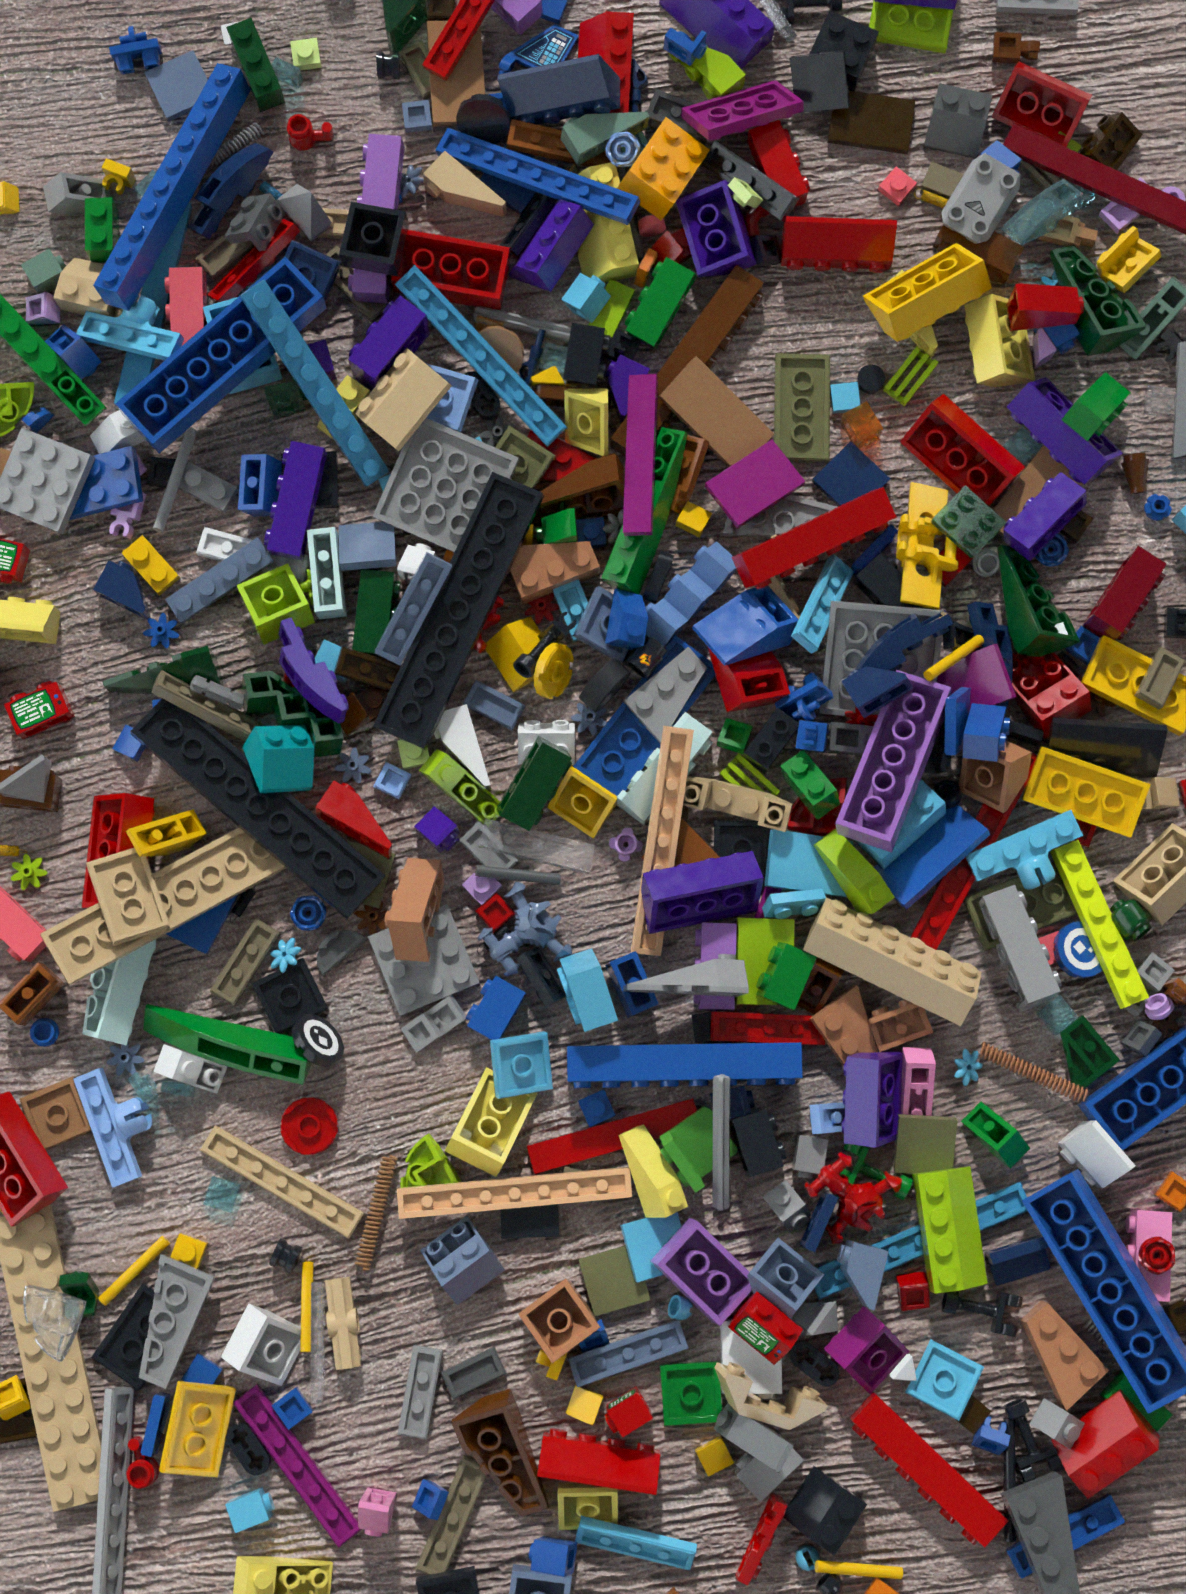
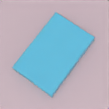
[764,829,853,898]

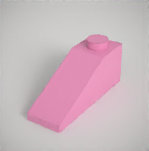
[901,1047,936,1116]
[358,1487,397,1537]

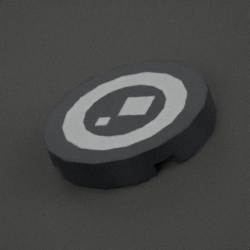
[292,1014,344,1067]

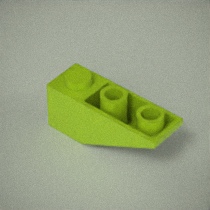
[668,47,746,100]
[419,749,500,829]

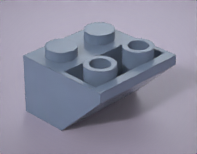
[420,1216,505,1305]

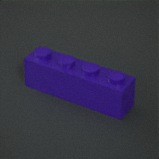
[264,441,327,561]

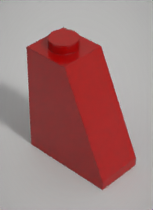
[1006,283,1084,331]

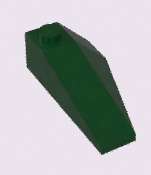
[1050,245,1146,356]
[997,545,1080,657]

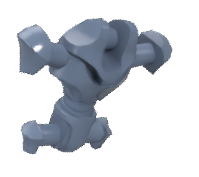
[477,882,572,977]

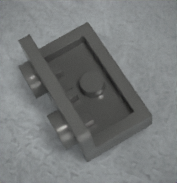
[645,89,698,139]
[225,193,285,251]

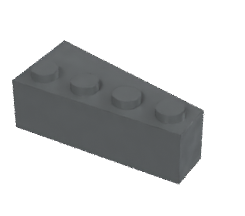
[1000,1471,1080,1594]

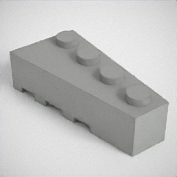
[979,885,1062,1013]

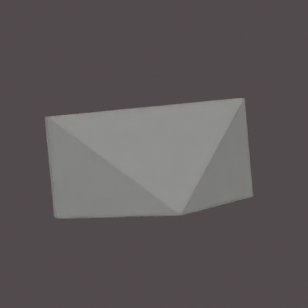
[276,184,332,242]
[0,755,52,803]
[791,1301,838,1335]

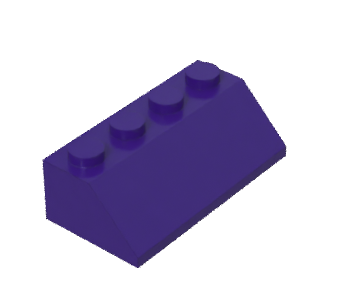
[659,0,775,69]
[1007,377,1123,485]
[641,851,764,934]

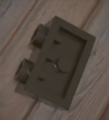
[1080,112,1143,170]

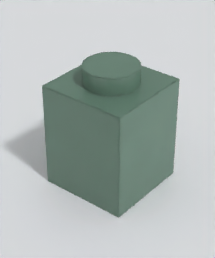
[21,249,66,294]

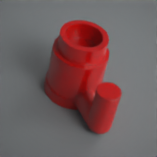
[287,114,334,151]
[126,1436,160,1489]

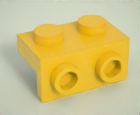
[1097,226,1161,293]

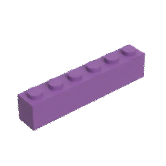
[348,134,405,304]

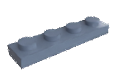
[165,537,275,623]
[375,552,452,665]
[568,1320,688,1387]

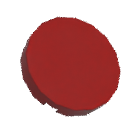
[281,1097,338,1155]

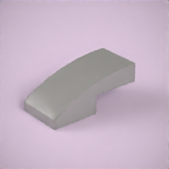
[1113,952,1175,1017]
[401,995,466,1053]

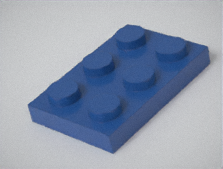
[69,446,144,521]

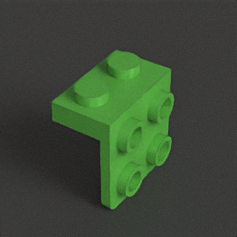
[659,1106,738,1193]

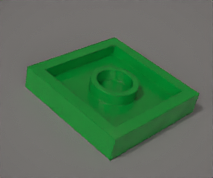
[660,1360,722,1426]

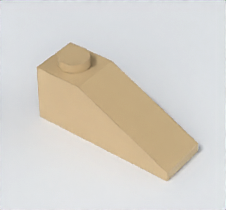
[423,151,507,217]

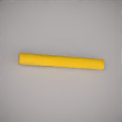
[923,635,984,681]
[98,1235,170,1306]
[300,1262,314,1352]
[815,1560,903,1579]

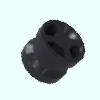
[376,51,400,80]
[269,1238,303,1274]

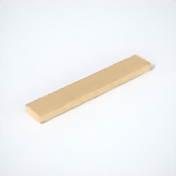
[200,1125,364,1239]

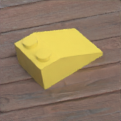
[445,1067,537,1177]

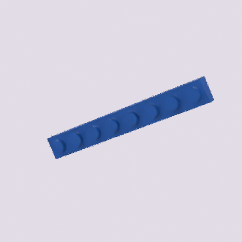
[435,128,640,225]

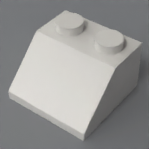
[1058,1120,1136,1188]
[221,1303,301,1386]

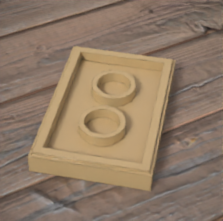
[86,848,170,946]

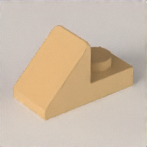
[1141,777,1180,811]

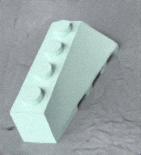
[617,712,713,825]
[82,939,156,1045]

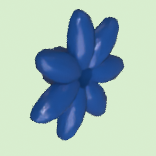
[143,613,179,648]

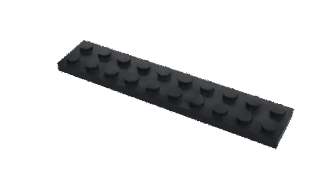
[373,472,544,750]
[130,698,386,920]

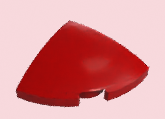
[787,778,847,837]

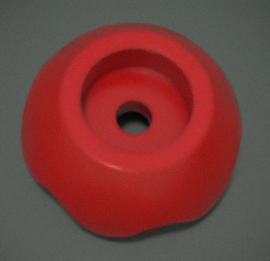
[1138,1237,1175,1275]

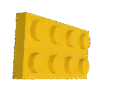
[1081,635,1186,736]
[1022,746,1151,838]

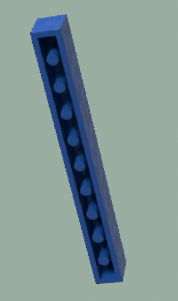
[93,63,251,311]

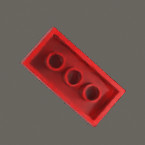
[391,230,511,310]

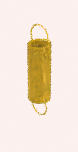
[914,188,949,208]
[0,845,27,857]

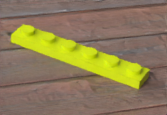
[1050,840,1149,1009]

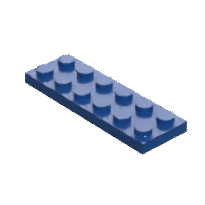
[573,635,716,796]

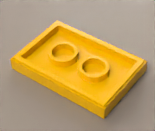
[159,1381,236,1478]

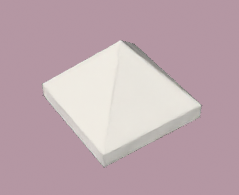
[890,1354,917,1381]

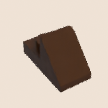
[340,686,387,736]

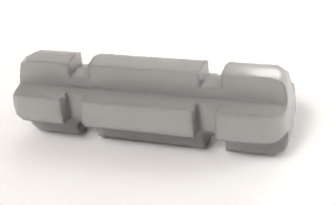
[190,675,244,710]

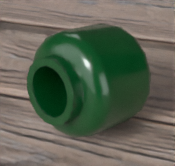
[1110,899,1152,941]

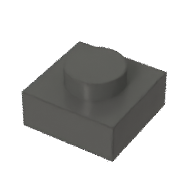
[1122,1020,1162,1057]

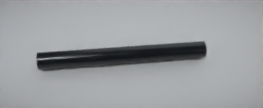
[1003,1419,1016,1542]

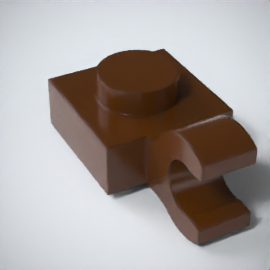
[992,32,1040,63]

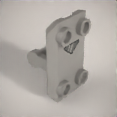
[941,153,1020,244]

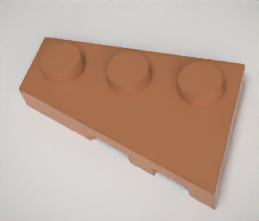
[810,985,878,1067]

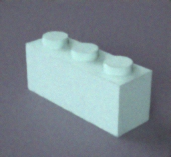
[307,527,347,619]

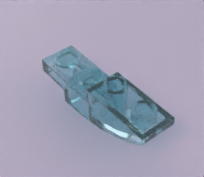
[1002,179,1096,245]

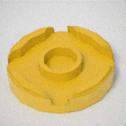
[534,643,574,699]

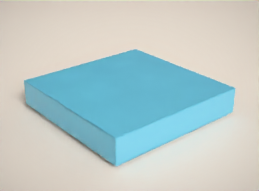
[490,1031,553,1099]
[620,1212,681,1282]
[905,1339,984,1421]

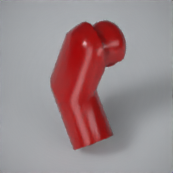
[743,206,769,239]

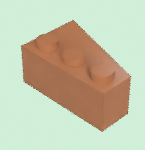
[509,541,600,605]
[385,858,445,962]
[1020,1301,1109,1411]

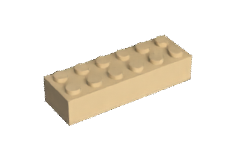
[803,897,982,1026]

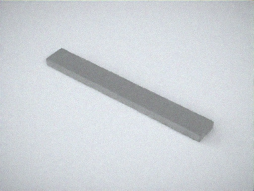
[92,1386,134,1594]

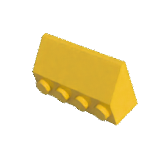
[863,243,992,342]

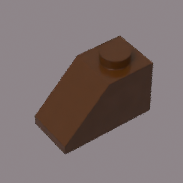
[797,957,844,1015]

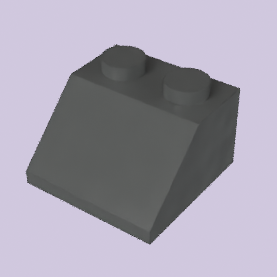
[924,83,993,159]

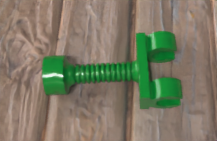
[841,1143,913,1201]

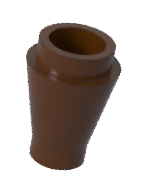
[1121,452,1149,494]

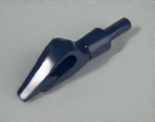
[629,58,648,112]
[518,329,546,387]

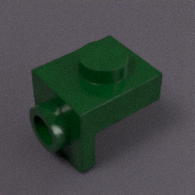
[59,1271,99,1318]

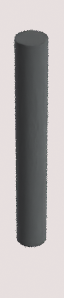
[475,865,561,885]

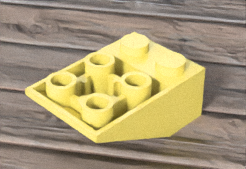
[233,1556,333,1594]

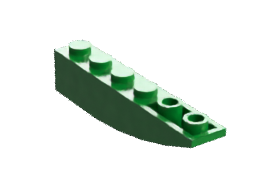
[0,294,107,426]
[601,427,688,594]
[143,1004,312,1085]

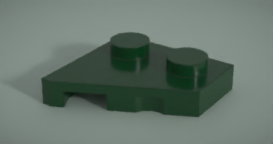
[1060,1015,1120,1092]

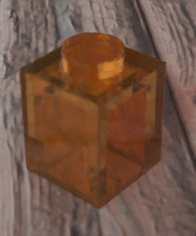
[840,401,884,449]

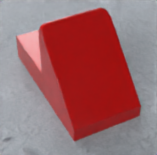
[650,227,692,269]

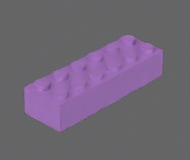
[835,670,951,853]

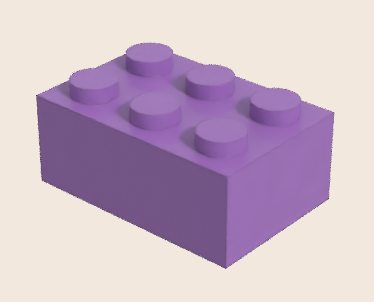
[650,1218,752,1326]

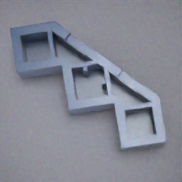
[646,541,737,647]

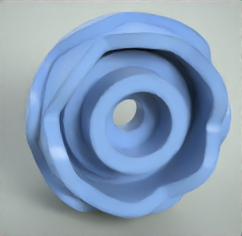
[605,132,640,167]

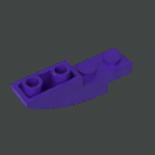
[278,617,349,724]

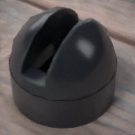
[816,1573,842,1594]

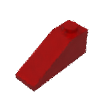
[315,781,392,859]

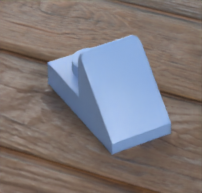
[809,1102,845,1134]

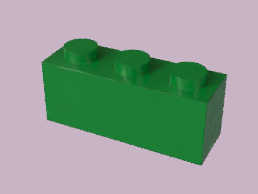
[624,257,697,350]
[1061,372,1131,441]

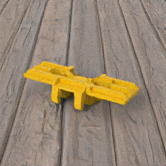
[896,482,961,610]

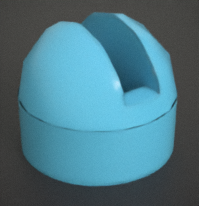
[668,1295,693,1320]
[795,1545,820,1571]

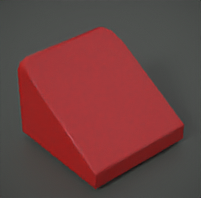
[896,1271,930,1311]

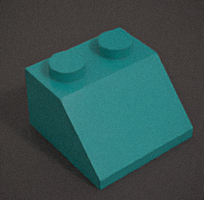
[242,725,314,793]

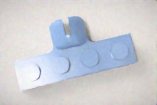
[73,1068,153,1188]

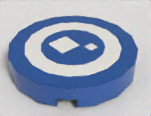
[1053,921,1102,978]

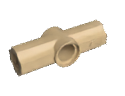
[325,1277,362,1370]

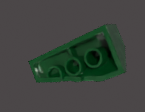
[102,646,224,694]

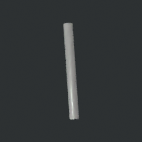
[153,428,197,533]

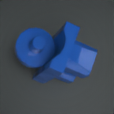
[109,26,163,75]
[775,673,834,721]

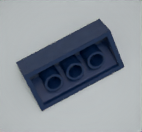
[498,54,620,125]

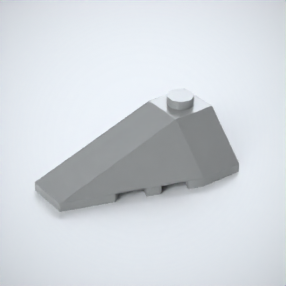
[623,954,749,997]

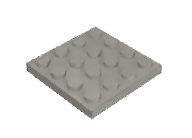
[372,418,520,552]
[819,601,943,716]

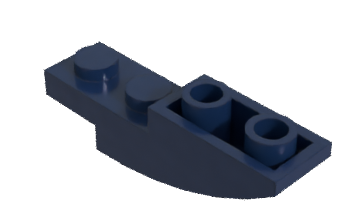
[188,143,273,239]
[967,601,1013,711]
[855,610,953,672]

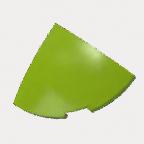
[0,382,34,437]
[400,1133,462,1188]

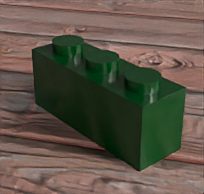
[226,18,285,112]
[352,569,401,660]
[497,736,572,831]

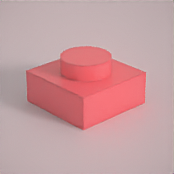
[878,166,917,207]

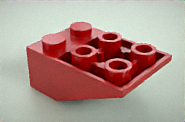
[707,646,790,713]
[1012,652,1091,739]

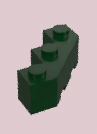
[241,671,344,757]

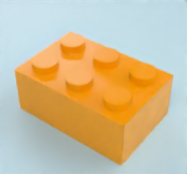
[617,117,710,221]

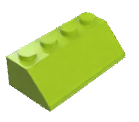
[912,1166,988,1294]

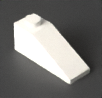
[434,704,491,790]

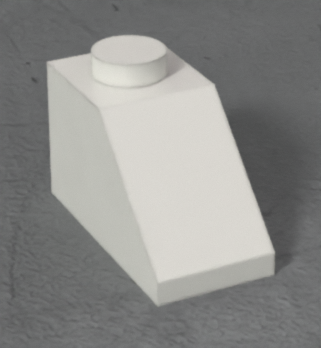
[90,410,145,454]
[397,543,436,585]

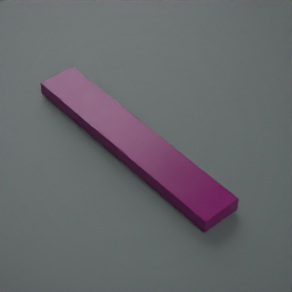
[623,374,658,536]
[233,1384,362,1548]

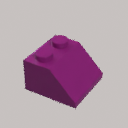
[824,1306,910,1394]

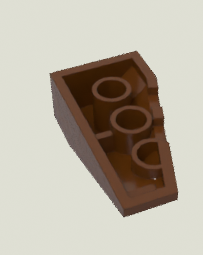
[532,453,625,526]

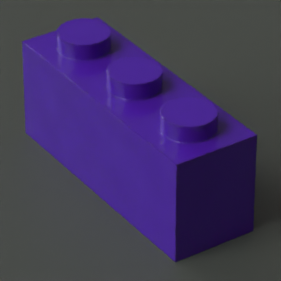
[1003,472,1087,561]

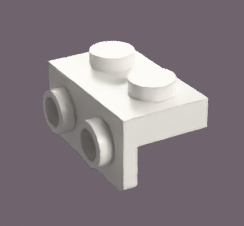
[518,720,575,765]

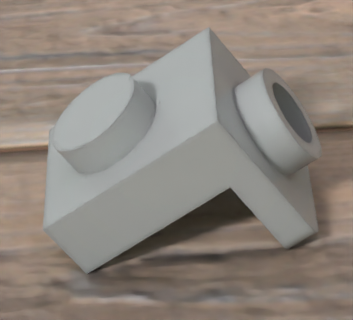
[763,1180,812,1233]

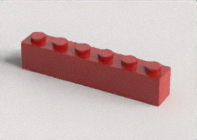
[731,487,897,590]
[849,1392,1008,1548]

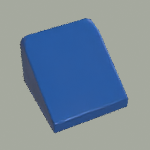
[112,725,146,762]

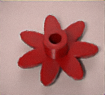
[525,593,559,625]
[845,706,878,726]

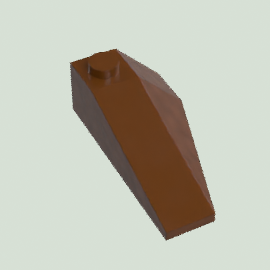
[451,1389,549,1517]

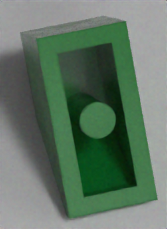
[536,508,577,544]
[961,1102,1031,1169]

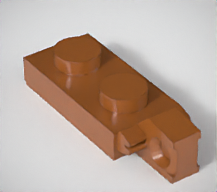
[670,435,709,514]

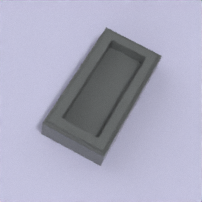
[441,1346,507,1400]

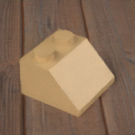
[53,257,116,317]

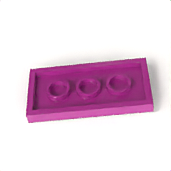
[681,80,804,140]

